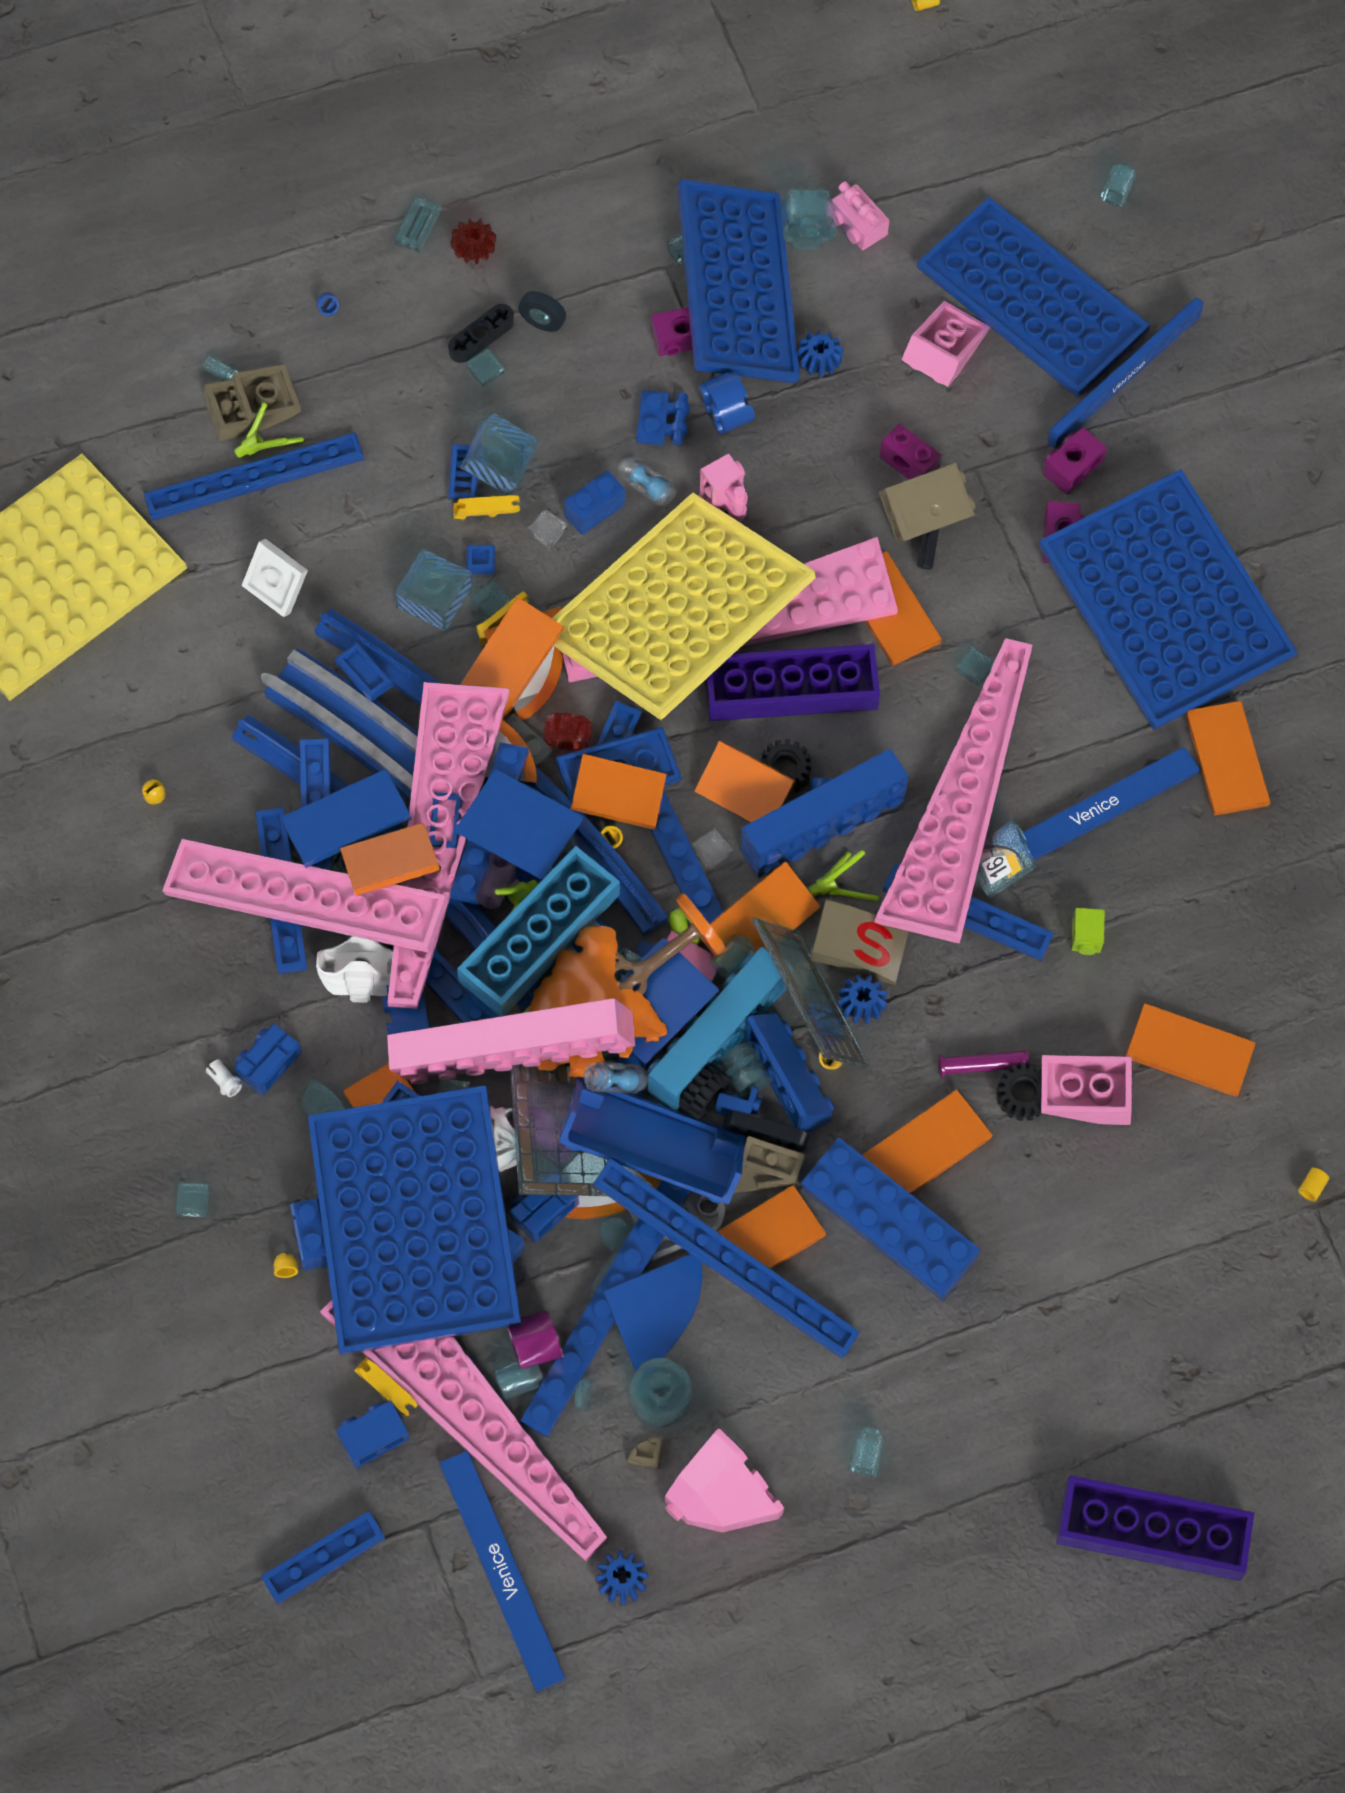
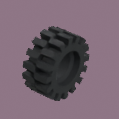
[760,739,812,795]
[679,1063,731,1120]
[997,1063,1042,1121]

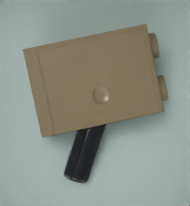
[878,463,975,570]

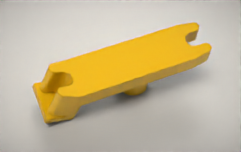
[453,495,520,520]
[476,591,529,646]
[354,1357,417,1416]

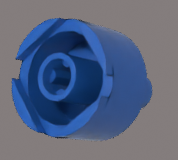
[699,370,755,435]

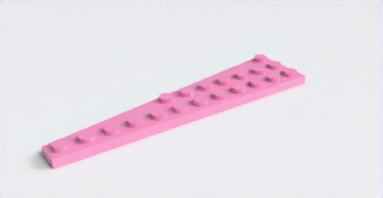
[562,537,898,683]
[874,638,1033,944]
[387,682,510,1009]
[320,1300,607,1562]

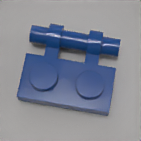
[637,390,690,446]

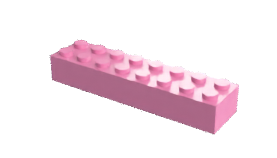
[387,998,635,1084]

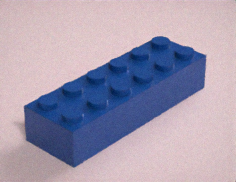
[740,748,909,878]
[801,1137,980,1302]

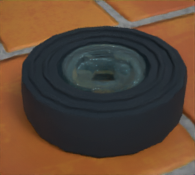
[518,291,566,332]

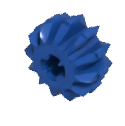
[797,330,844,378]
[838,974,888,1025]
[595,1550,649,1605]

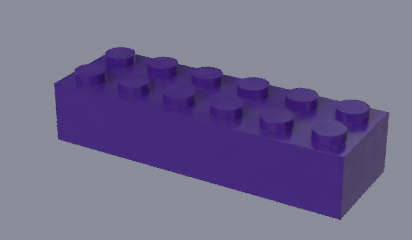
[705,644,880,721]
[1056,1475,1255,1581]

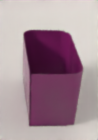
[507,1311,563,1370]

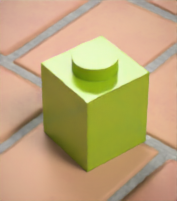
[1072,908,1105,955]

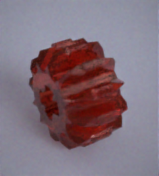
[451,218,496,265]
[544,711,592,751]

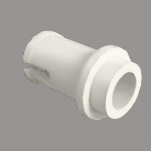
[206,1059,242,1097]

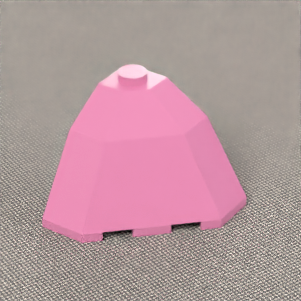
[665,1428,784,1532]

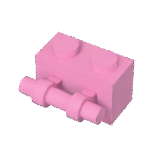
[830,181,890,251]
[699,454,748,522]

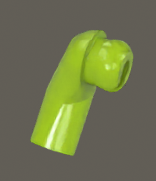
[668,908,701,946]

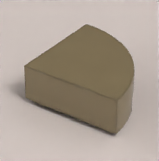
[627,1437,664,1469]

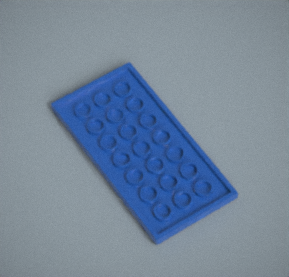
[677,179,800,383]
[917,197,1150,398]

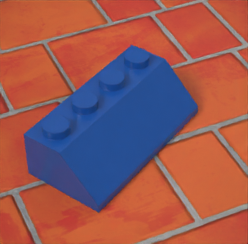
[745,1013,834,1134]

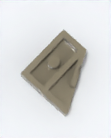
[734,1136,805,1193]

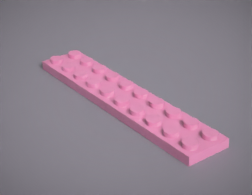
[162,839,449,953]

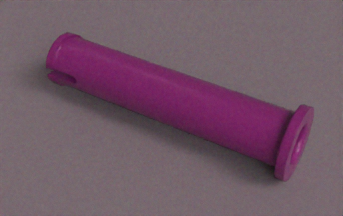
[938,1050,1029,1078]

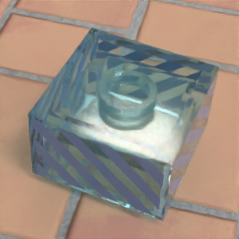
[460,412,540,495]
[395,548,472,631]

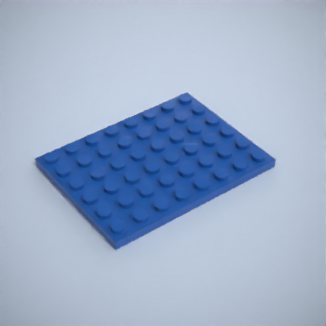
[1038,469,1298,731]
[308,1085,522,1355]

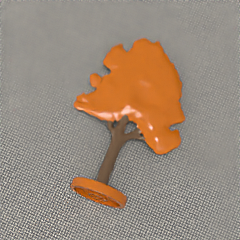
[529,893,727,1078]

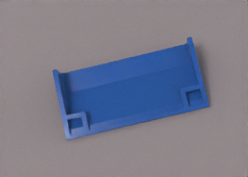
[559,1077,745,1205]

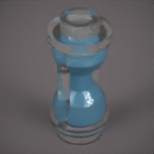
[618,455,677,507]
[584,1062,648,1094]

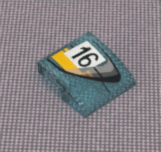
[976,819,1038,898]

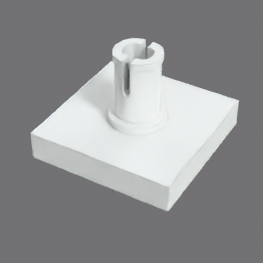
[242,539,308,617]

